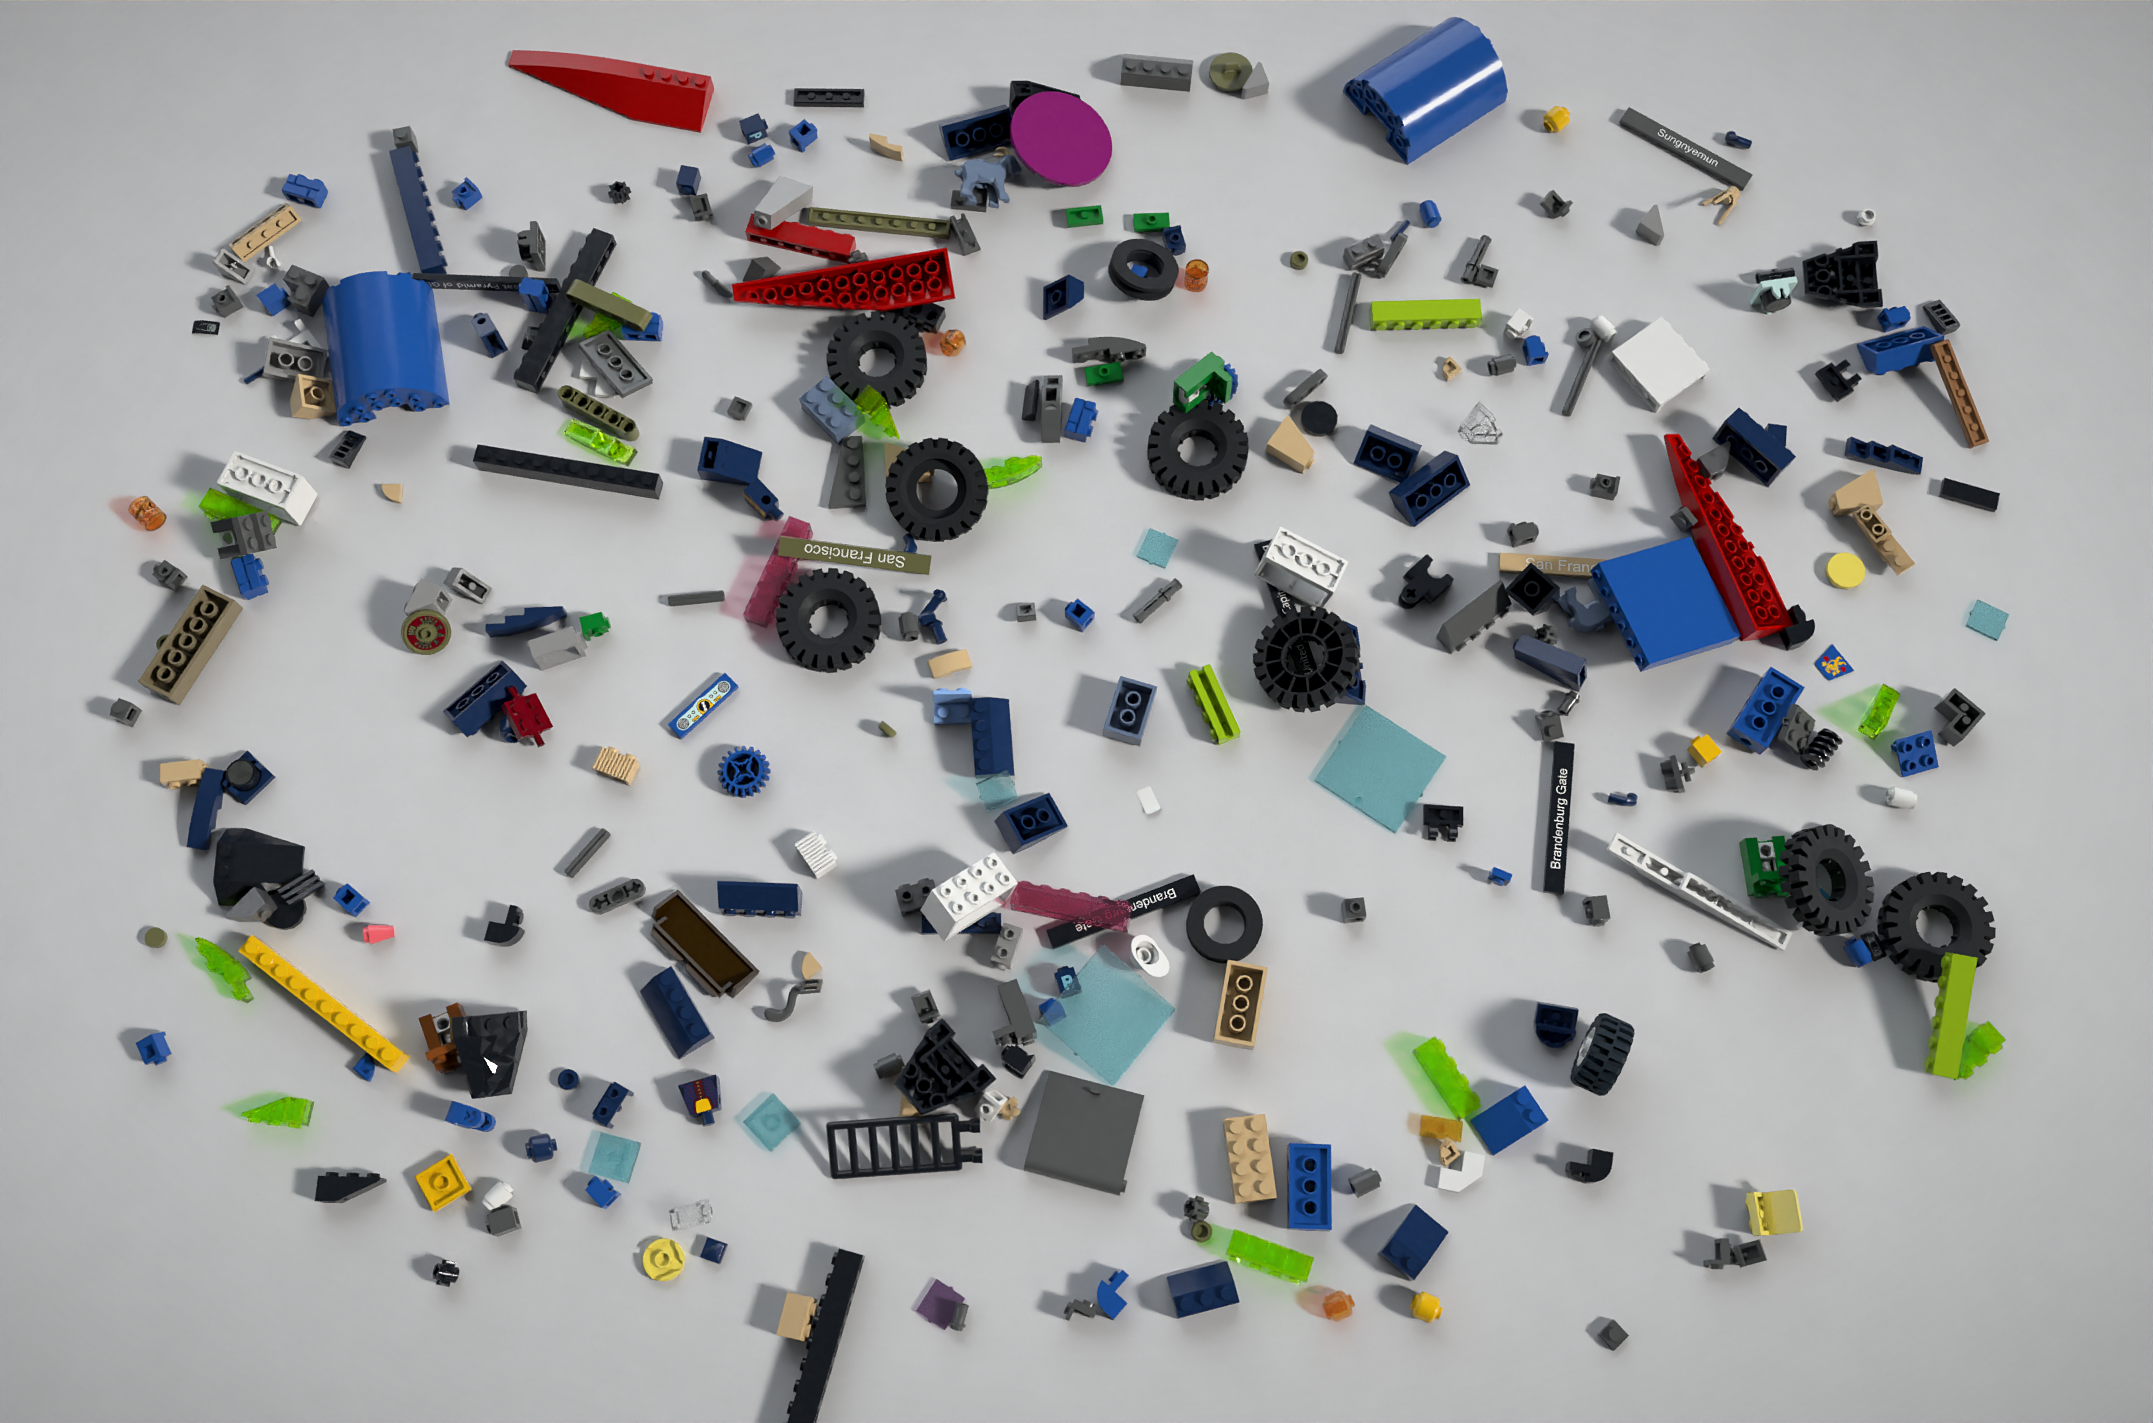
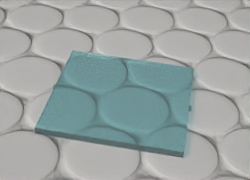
[1314,705,1447,833]
[1039,944,1176,1086]

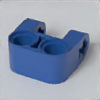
[444,1101,496,1132]

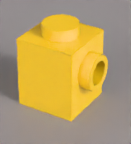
[1687,734,1722,768]

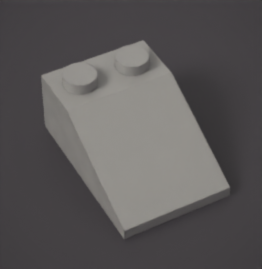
[262,337,328,383]

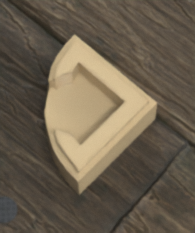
[1443,356,1462,382]
[382,484,403,503]
[802,952,822,981]
[1439,1137,1460,1167]

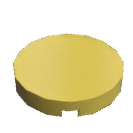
[1825,552,1865,590]
[642,1238,685,1282]

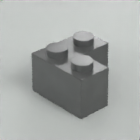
[283,265,330,317]
[1934,688,1986,747]

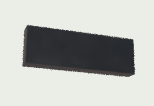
[1939,478,2000,512]

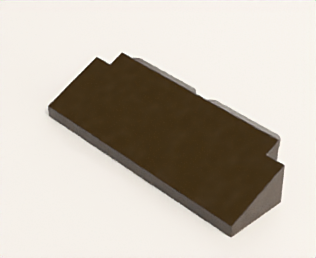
[650,890,759,998]

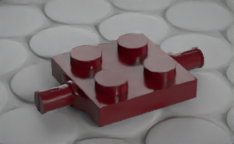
[501,686,553,748]

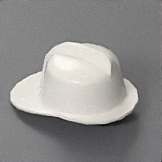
[1130,935,1170,977]

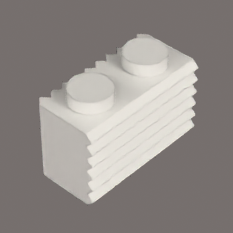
[794,831,838,879]

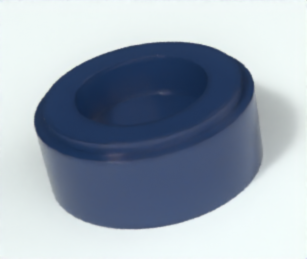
[558,1069,580,1090]

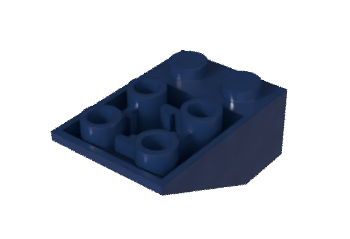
[697,436,762,486]

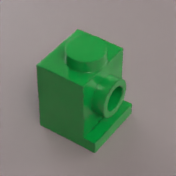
[579,612,611,641]

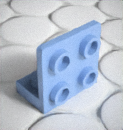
[932,688,972,725]

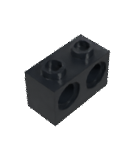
[902,303,946,334]

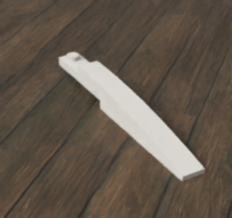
[1606,833,1792,951]

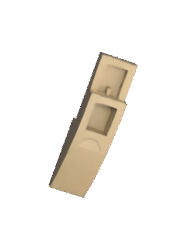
[1852,503,1915,576]

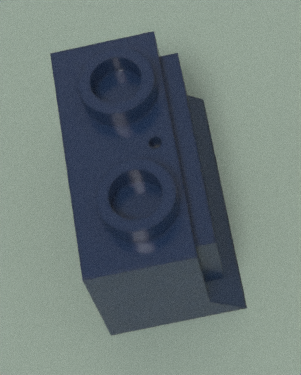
[592,1081,634,1129]

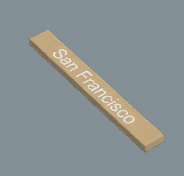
[1499,553,1608,578]

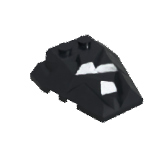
[1802,241,1883,308]
[449,1010,528,1099]
[894,1018,996,1115]

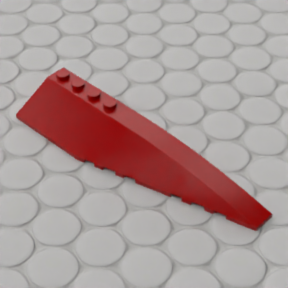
[732,248,955,311]

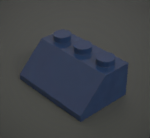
[1354,424,1422,483]
[1167,1261,1240,1319]

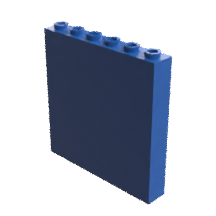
[1590,537,1742,672]

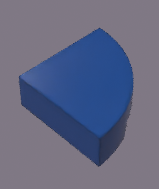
[352,1052,375,1082]

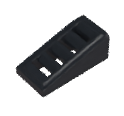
[1923,299,1961,336]
[329,430,367,469]

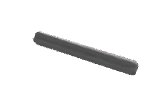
[1334,272,1362,354]
[1562,337,1601,417]

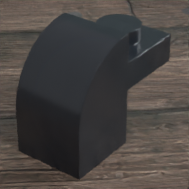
[1779,604,1815,651]
[484,905,525,947]
[1565,1149,1614,1184]

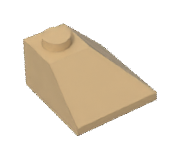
[290,374,336,420]

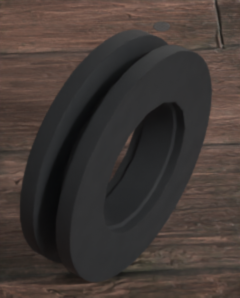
[1108,239,1179,301]
[1186,886,1263,964]

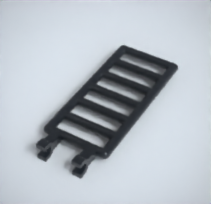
[826,1113,983,1179]

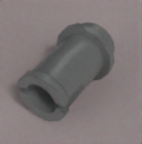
[1557,691,1580,716]
[949,1302,969,1331]

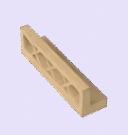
[228,203,302,262]

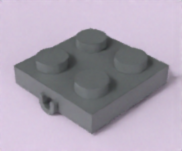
[1777,704,1816,755]

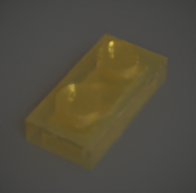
[1419,1115,1463,1143]

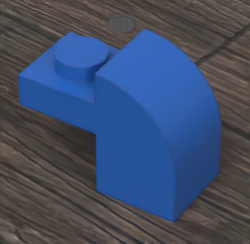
[1097,1270,1129,1320]

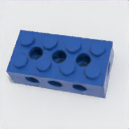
[1726,667,1805,755]
[1287,1143,1332,1231]

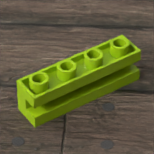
[1186,664,1241,745]

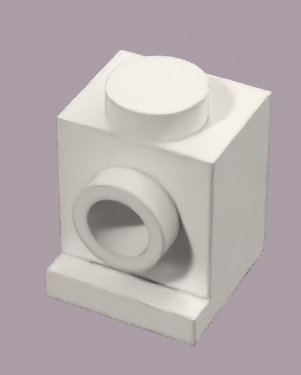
[1503,308,1534,340]
[974,1087,1008,1123]

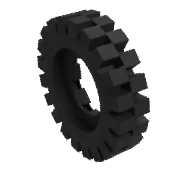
[885,437,989,542]

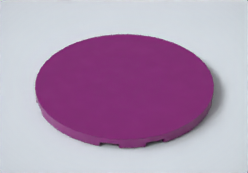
[1010,91,1112,187]

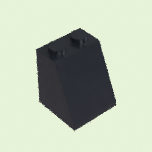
[1504,563,1560,616]

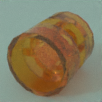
[1184,259,1209,292]
[128,496,167,531]

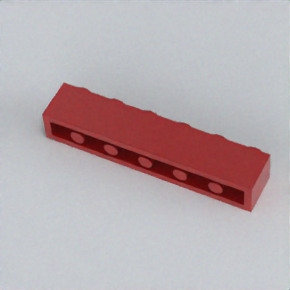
[745,213,856,264]

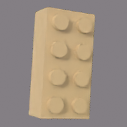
[1213,960,1268,1050]
[1222,1114,1277,1205]

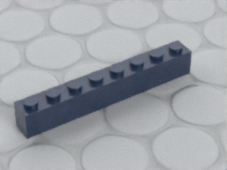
[389,145,448,274]

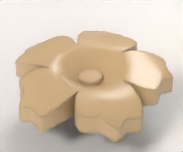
[999,1095,1020,1121]

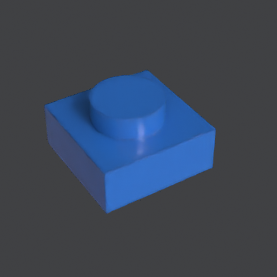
[1488,867,1513,886]

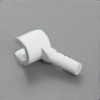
[267,246,281,269]

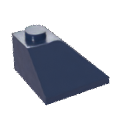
[1043,275,1084,320]

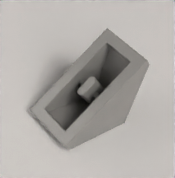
[1241,62,1269,100]
[1635,205,1664,246]
[212,248,255,285]

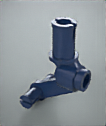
[917,589,947,645]

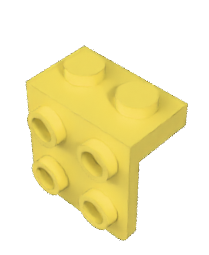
[1745,1189,1803,1236]

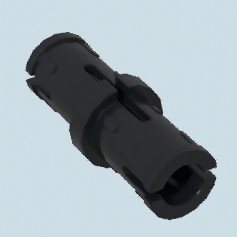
[1755,268,1795,284]

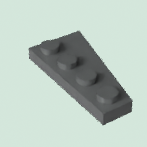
[828,436,866,509]

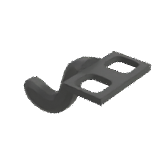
[764,979,823,1022]

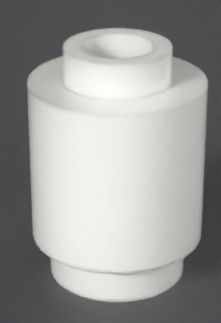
[1590,316,1617,343]
[1885,786,1917,810]
[482,1181,514,1213]

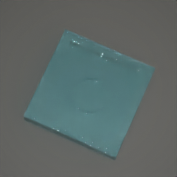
[743,1093,801,1152]
[588,1132,642,1184]

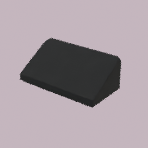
[1022,380,1040,421]

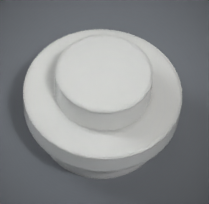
[1857,209,1876,226]

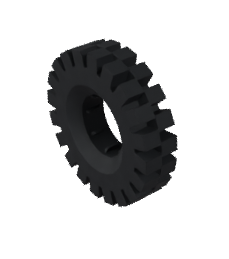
[826,311,927,411]
[1147,400,1249,501]
[776,568,881,673]
[1253,606,1361,713]
[1779,825,1874,936]
[1877,872,1996,983]

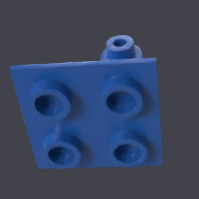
[1890,730,1939,777]

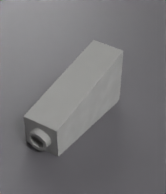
[754,176,813,230]

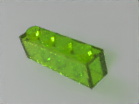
[198,488,282,535]
[1412,1036,1481,1121]
[1225,1229,1314,1285]

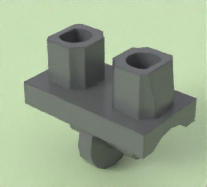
[1660,755,1695,793]

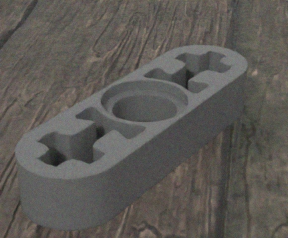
[1376,232,1408,278]
[1283,369,1328,409]
[589,879,646,915]

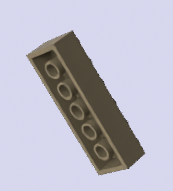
[138,585,243,705]

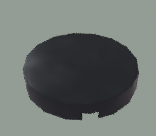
[1301,401,1338,437]
[266,891,307,930]

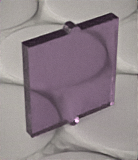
[916,1279,965,1330]

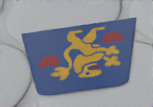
[1815,644,1854,680]

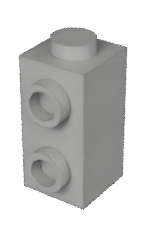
[991,923,1023,971]

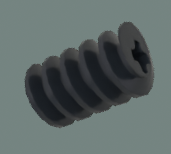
[1800,728,1843,771]

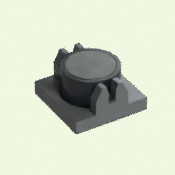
[517,221,546,272]

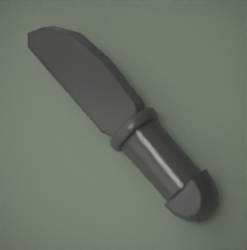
[702,270,733,298]

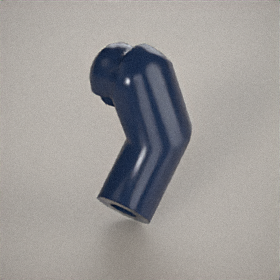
[1725,131,1752,149]

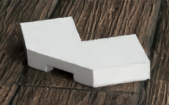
[580,360,616,398]
[1437,1151,1485,1193]

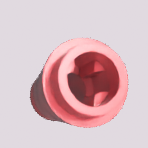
[363,925,395,944]

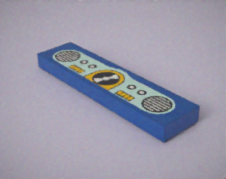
[668,673,739,739]

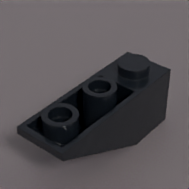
[315,1172,387,1203]

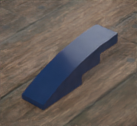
[1844,436,1923,475]
[485,606,567,638]
[186,768,226,850]

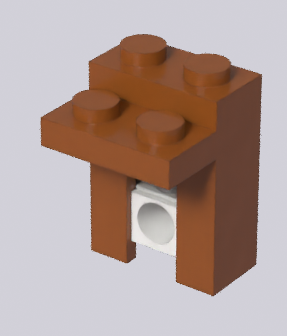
[418,1002,466,1075]

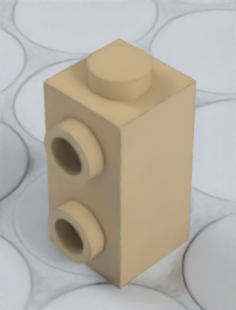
[160,759,209,789]

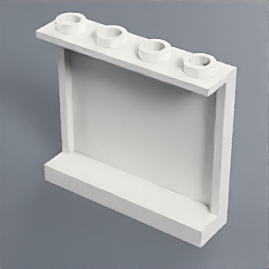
[1608,317,1710,413]

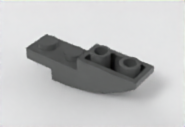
[1072,337,1146,363]
[1041,375,1063,443]

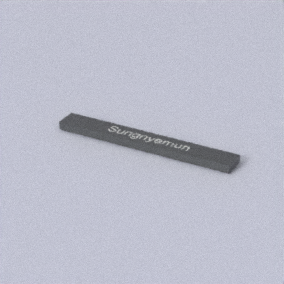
[1619,107,1752,191]

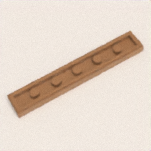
[1929,339,1989,449]

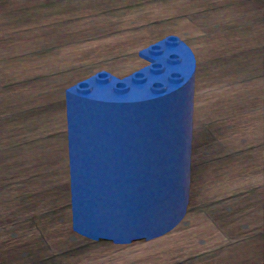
[1343,17,1508,165]
[322,271,450,426]

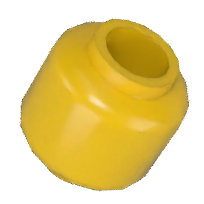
[1543,106,1570,133]
[1409,1291,1443,1323]

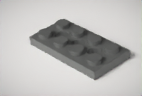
[578,329,653,398]

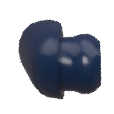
[903,533,917,553]
[1608,793,1638,807]

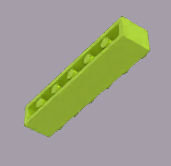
[1369,298,1482,331]
[1924,952,1978,1079]

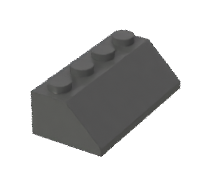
[1121,54,1193,92]
[1436,580,1512,654]

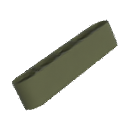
[565,279,653,332]
[558,385,639,442]

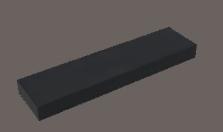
[794,88,865,107]

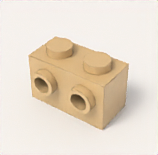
[776,1292,818,1342]

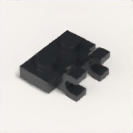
[1815,359,1862,402]
[1423,804,1463,842]

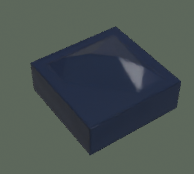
[700,1237,728,1264]

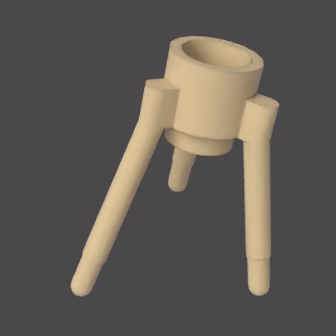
[1702,186,1741,225]

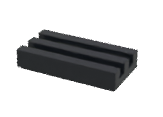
[277,869,324,908]

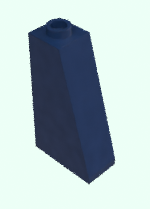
[1513,634,1587,692]

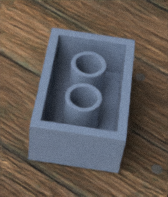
[799,376,866,445]
[1103,676,1157,746]

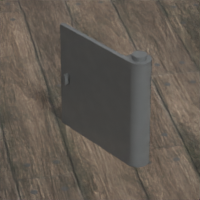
[1023,1071,1144,1196]

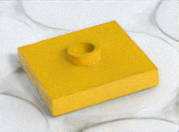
[414,1154,472,1213]

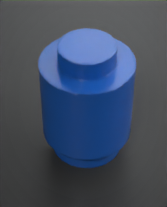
[748,143,775,168]
[1419,200,1442,228]
[1843,937,1872,968]

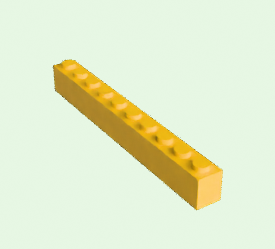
[238,935,410,1073]

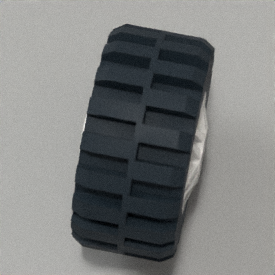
[1570,1013,1635,1096]

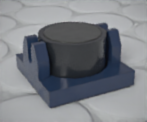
[222,750,275,805]

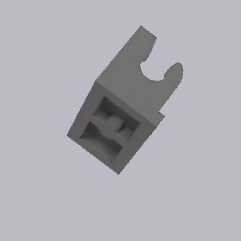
[950,213,981,256]

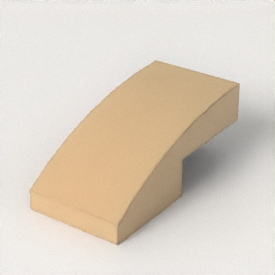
[869,133,904,162]
[927,649,972,679]

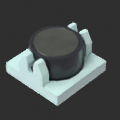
[1750,276,1798,315]

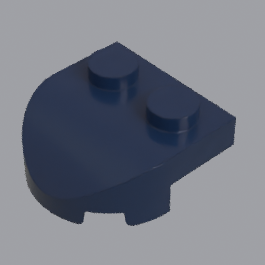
[1533,1001,1579,1048]

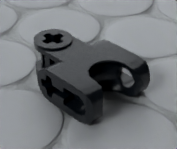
[1398,554,1454,609]

